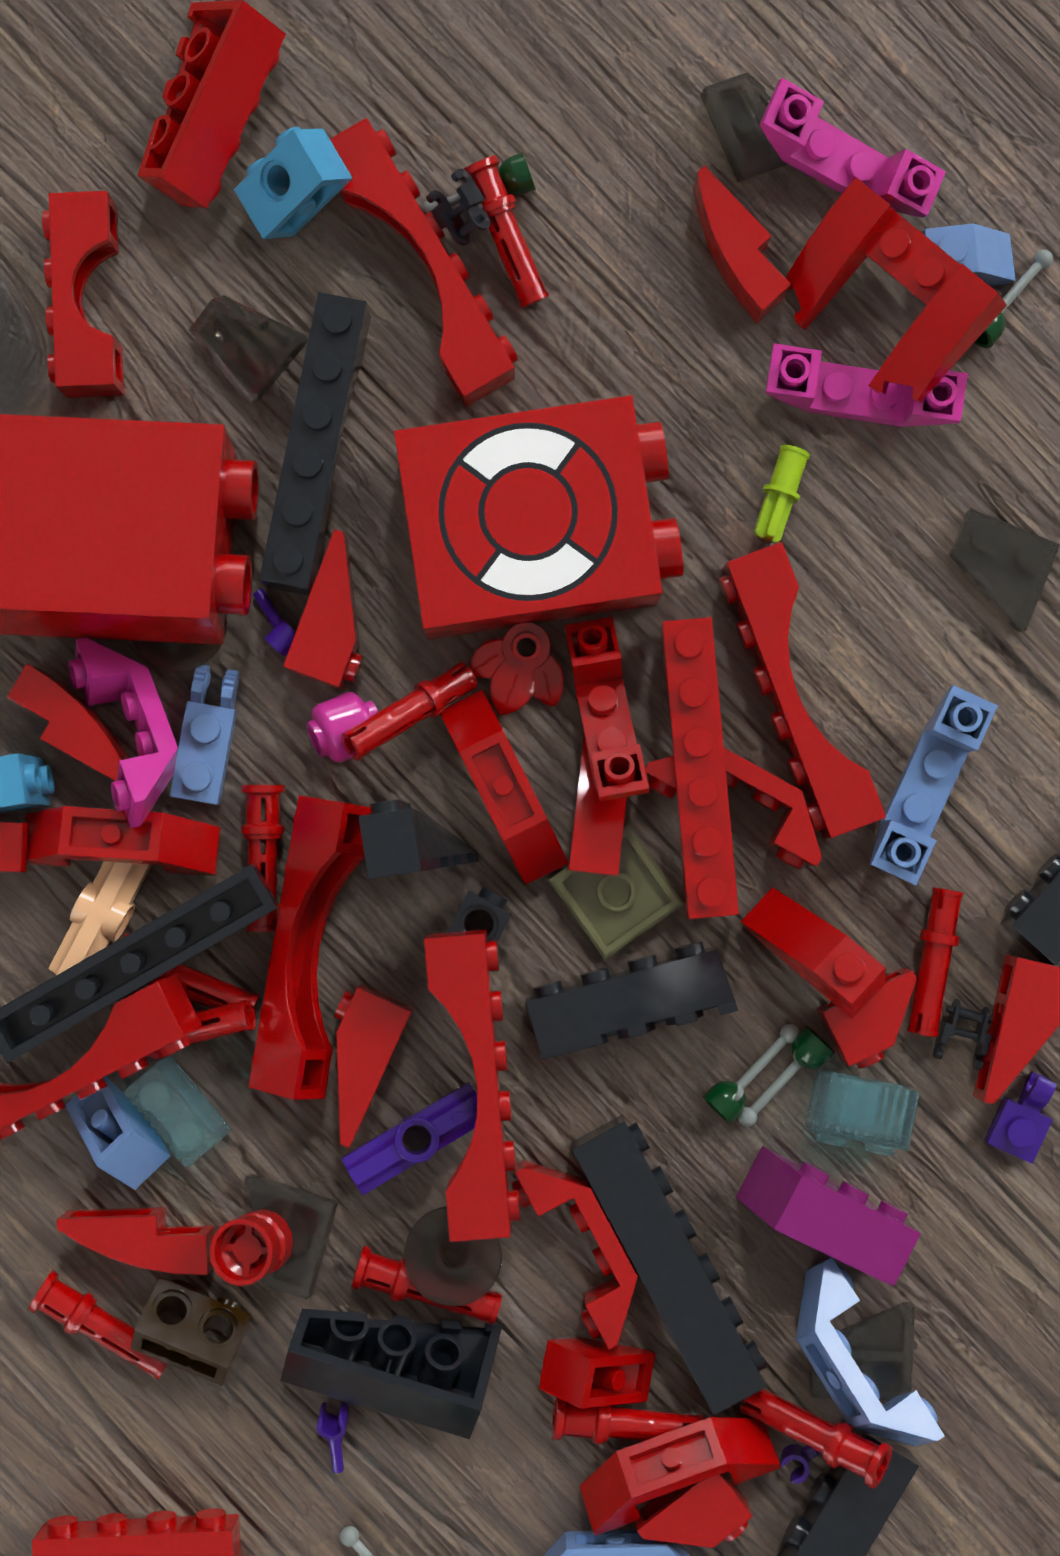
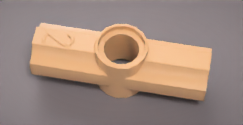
[48,861,152,975]

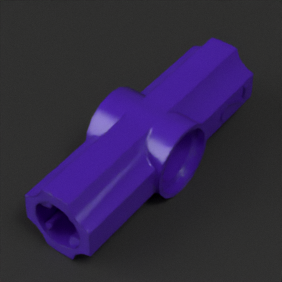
[341,1082,477,1196]

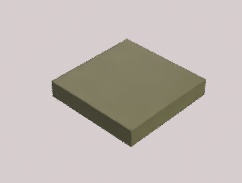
[549,824,684,960]

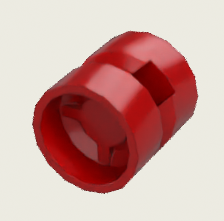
[209,1209,293,1286]

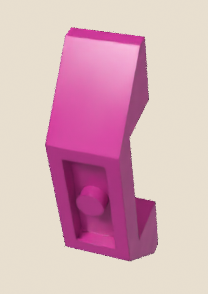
[759,77,946,218]
[765,343,968,427]
[68,638,178,828]

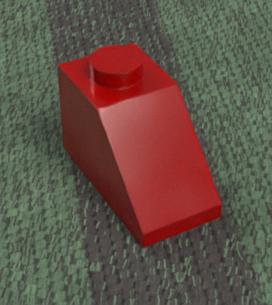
[816,967,917,1069]
[539,1337,656,1409]
[635,1472,753,1548]

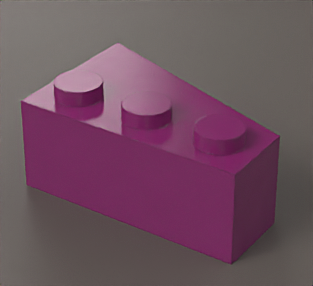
[736,1146,921,1287]

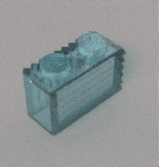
[125,1055,232,1167]
[806,1068,919,1156]

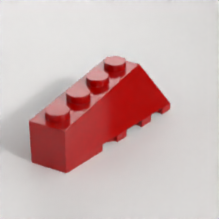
[137,0,286,208]

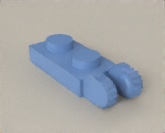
[170,664,240,805]

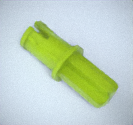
[753,444,810,543]

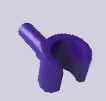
[253,589,296,656]
[316,1402,350,1474]
[780,1444,820,1484]

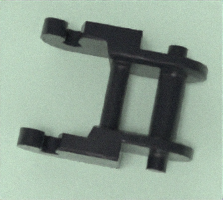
[426,169,490,246]
[933,999,993,1070]

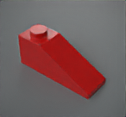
[283,529,364,690]
[740,887,886,1019]
[973,954,1060,1104]
[334,984,414,1148]

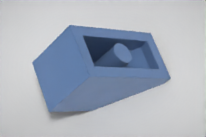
[922,223,1015,286]
[66,1076,171,1190]

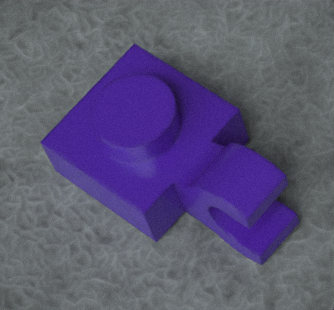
[984,1071,1057,1164]

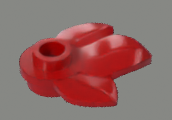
[470,622,564,715]

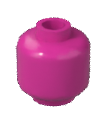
[306,692,378,763]

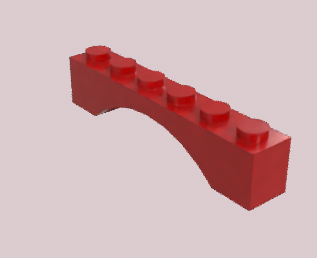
[330,117,518,408]
[718,542,887,838]
[661,617,739,919]
[248,795,371,1100]
[424,930,520,1242]
[0,973,203,1140]

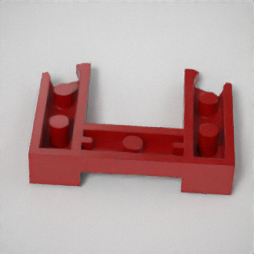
[785,177,1007,402]

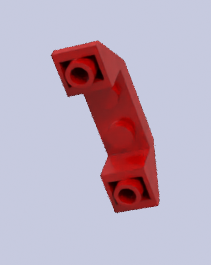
[565,617,650,802]
[441,690,569,885]
[645,748,822,870]
[25,806,221,876]
[511,1160,638,1349]
[579,1417,781,1536]

